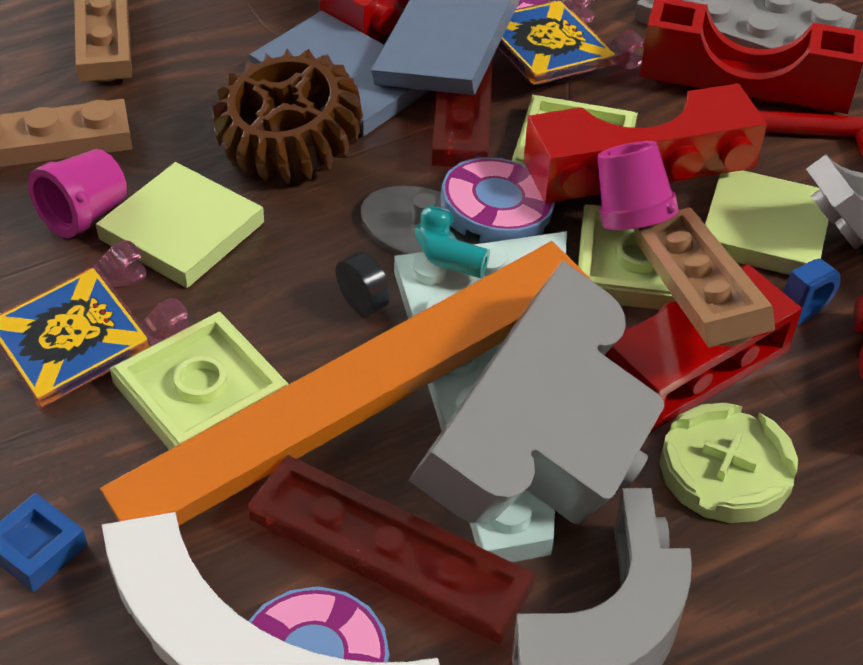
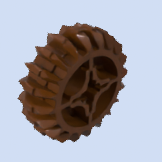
[212,48,363,185]

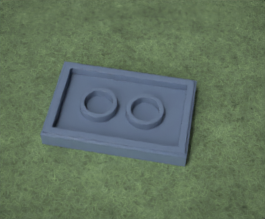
[371,0,520,95]
[249,11,429,137]

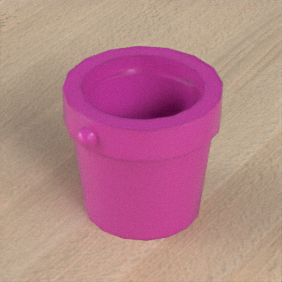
[598,141,679,230]
[28,149,127,239]

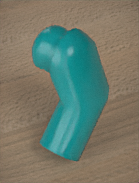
[415,206,490,279]

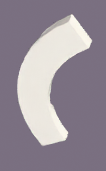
[102,512,440,665]

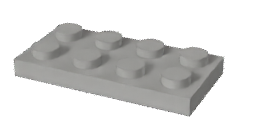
[634,0,857,49]

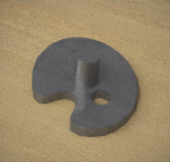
[361,186,482,256]

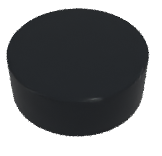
[335,252,390,317]

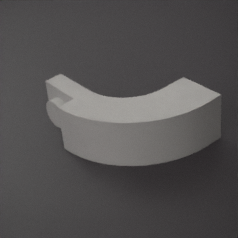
[512,488,692,665]

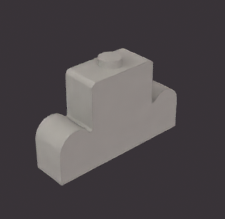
[408,260,664,524]

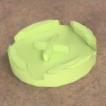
[659,403,798,523]

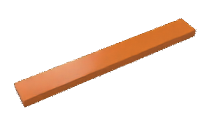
[100,241,590,526]

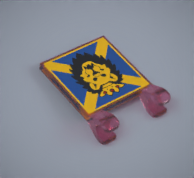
[497,0,645,85]
[0,240,191,409]

